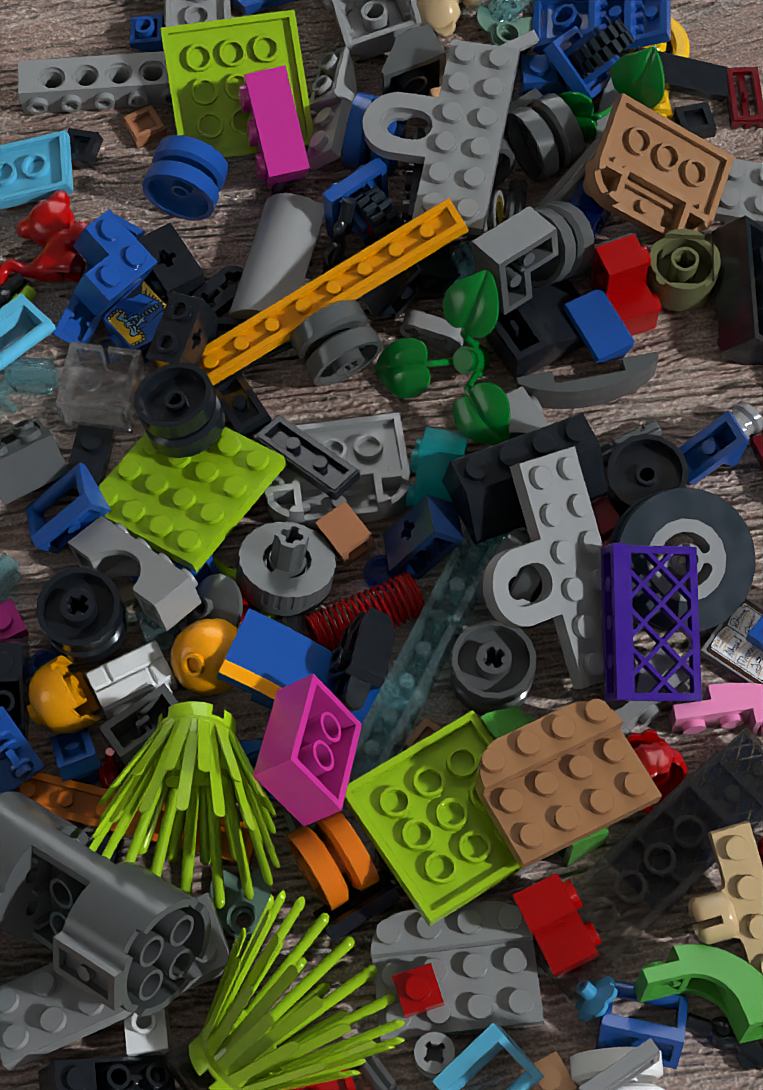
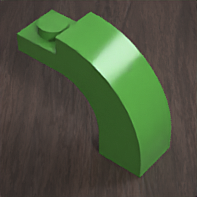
[633,944,763,1044]

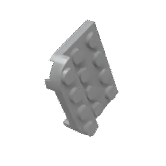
[257,412,410,529]
[371,900,544,1042]

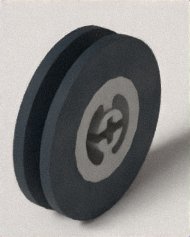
[609,488,755,633]

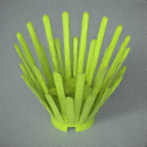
[89,701,280,909]
[189,890,405,1090]

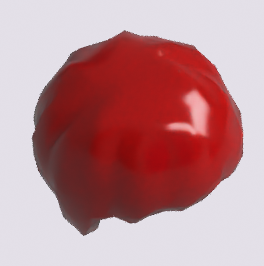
[633,742,688,815]

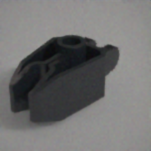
[328,607,395,712]

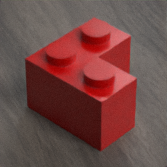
[589,234,661,336]
[513,873,602,978]

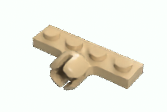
[688,821,763,975]

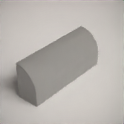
[229,193,325,320]

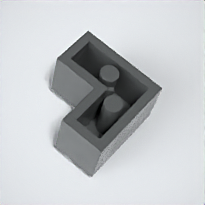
[472,206,559,315]

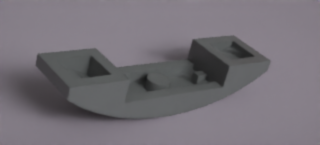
[515,352,659,409]

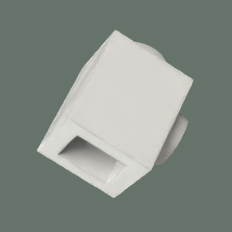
[124,1005,173,1057]

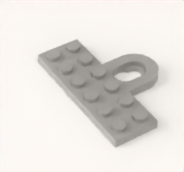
[363,39,520,236]
[483,446,635,689]
[0,892,230,1071]

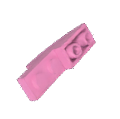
[669,683,763,736]

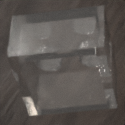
[55,342,146,434]

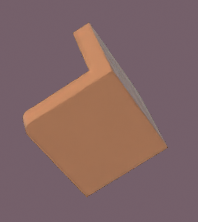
[315,502,376,568]

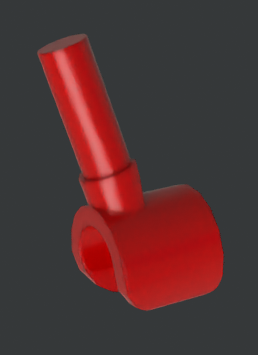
[97,748,125,789]

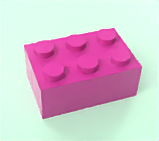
[238,65,310,188]
[253,673,362,826]

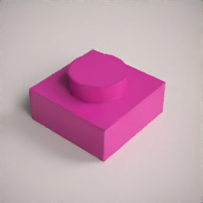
[0,598,29,639]

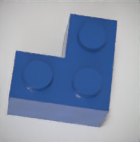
[73,209,158,318]

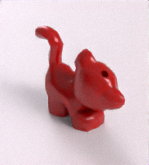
[0,190,89,288]

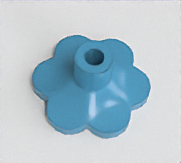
[576,976,618,1022]

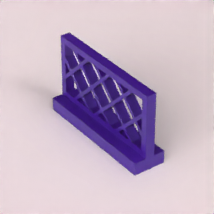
[600,543,702,702]

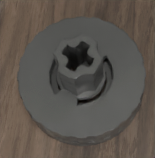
[236,522,336,616]

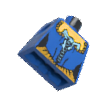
[97,280,166,366]

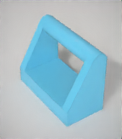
[0,293,56,371]
[432,1023,544,1090]

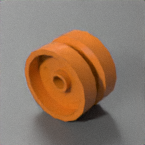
[285,811,379,911]

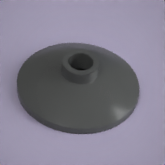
[187,574,243,629]

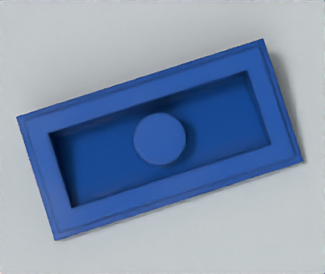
[563,289,635,363]

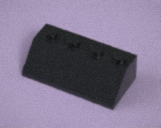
[711,215,763,365]
[442,413,608,545]

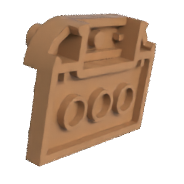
[583,93,735,239]
[475,699,662,870]

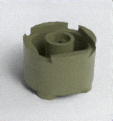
[646,229,721,311]

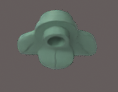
[476,0,533,46]
[210,868,272,941]

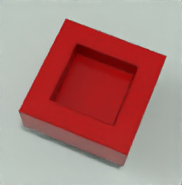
[392,963,445,1018]

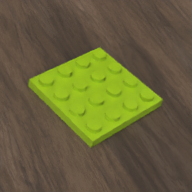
[160,9,313,159]
[98,427,287,573]
[344,710,521,927]

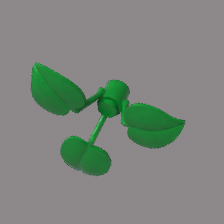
[558,45,665,143]
[375,270,511,445]

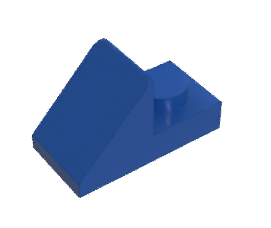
[679,411,749,485]
[50,728,102,784]

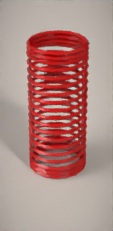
[304,571,426,652]

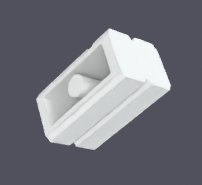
[86,640,177,720]

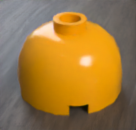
[170,618,238,696]
[27,655,100,735]

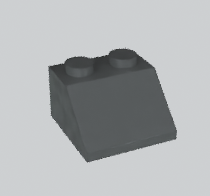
[381,23,446,96]

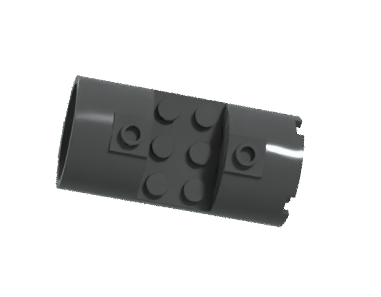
[0,792,211,1017]

